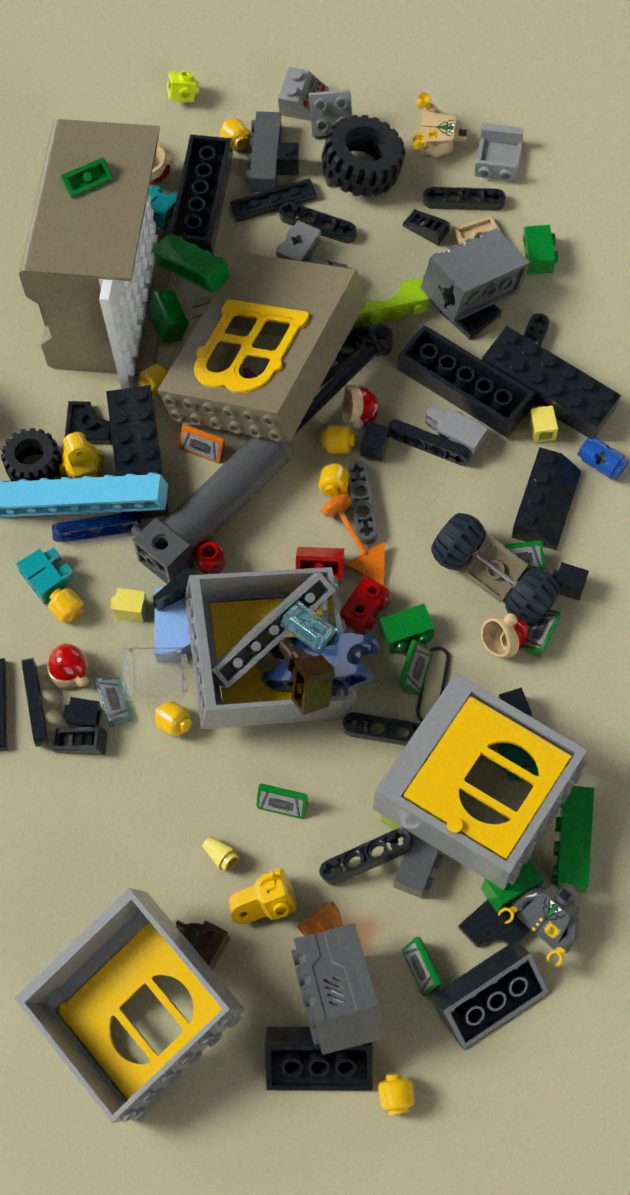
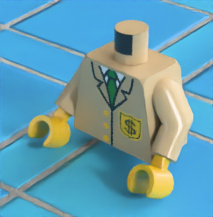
[412,92,467,158]

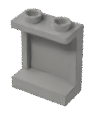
[474,123,524,181]

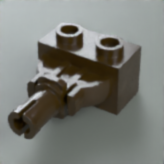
[279,639,335,715]
[176,920,230,970]

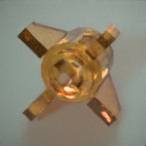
[297,901,342,936]

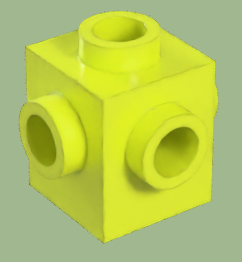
[167,71,199,103]

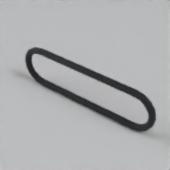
[416,646,450,722]

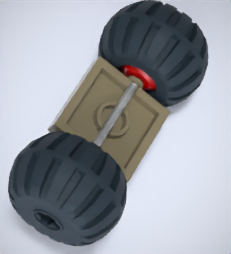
[431,513,561,626]

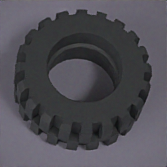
[321,115,406,197]

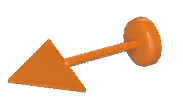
[321,494,385,586]

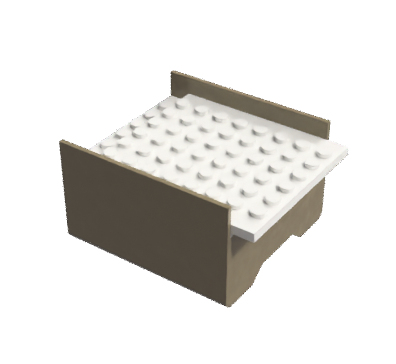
[19,119,171,389]

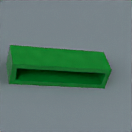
[152,233,231,293]
[551,786,594,892]

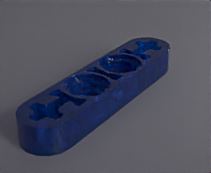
[51,512,142,542]

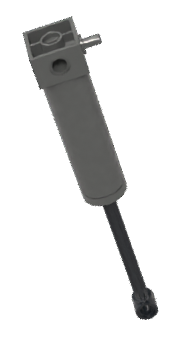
[131,325,393,584]

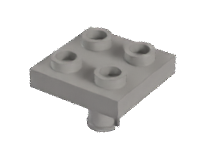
[308,89,352,137]

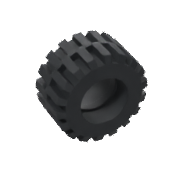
[1,428,62,482]

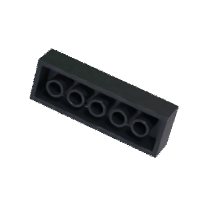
[169,134,233,255]
[397,325,535,438]
[482,326,621,438]
[106,385,169,522]

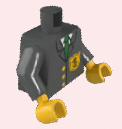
[498,884,580,968]

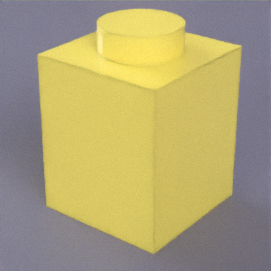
[529,405,558,443]
[110,588,148,623]

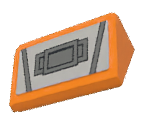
[179,424,226,463]

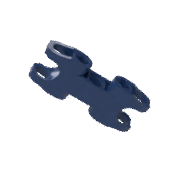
[261,633,380,691]

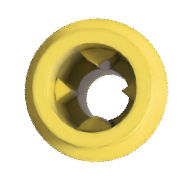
[202,836,239,872]

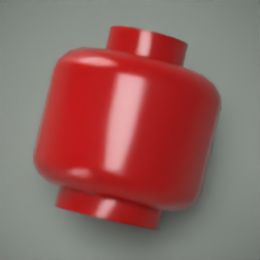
[194,541,226,574]

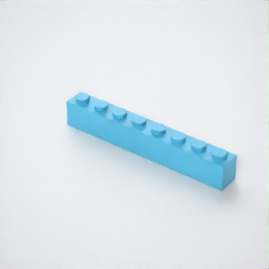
[0,473,168,517]

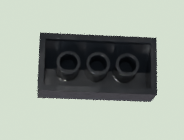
[512,447,582,551]
[430,940,549,1050]
[265,1026,373,1091]

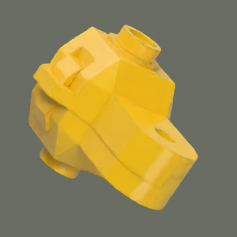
[58,432,105,479]
[229,868,297,924]

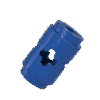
[577,436,629,480]

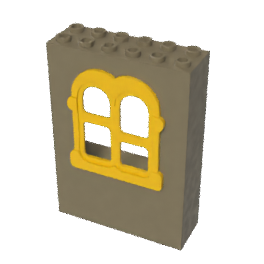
[158,252,366,443]

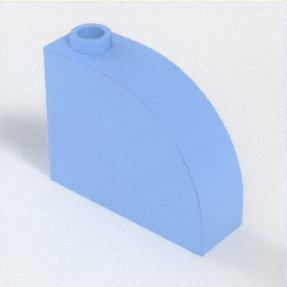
[154,587,217,662]

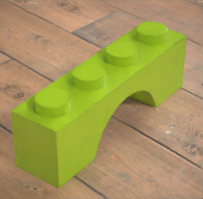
[352,278,429,329]

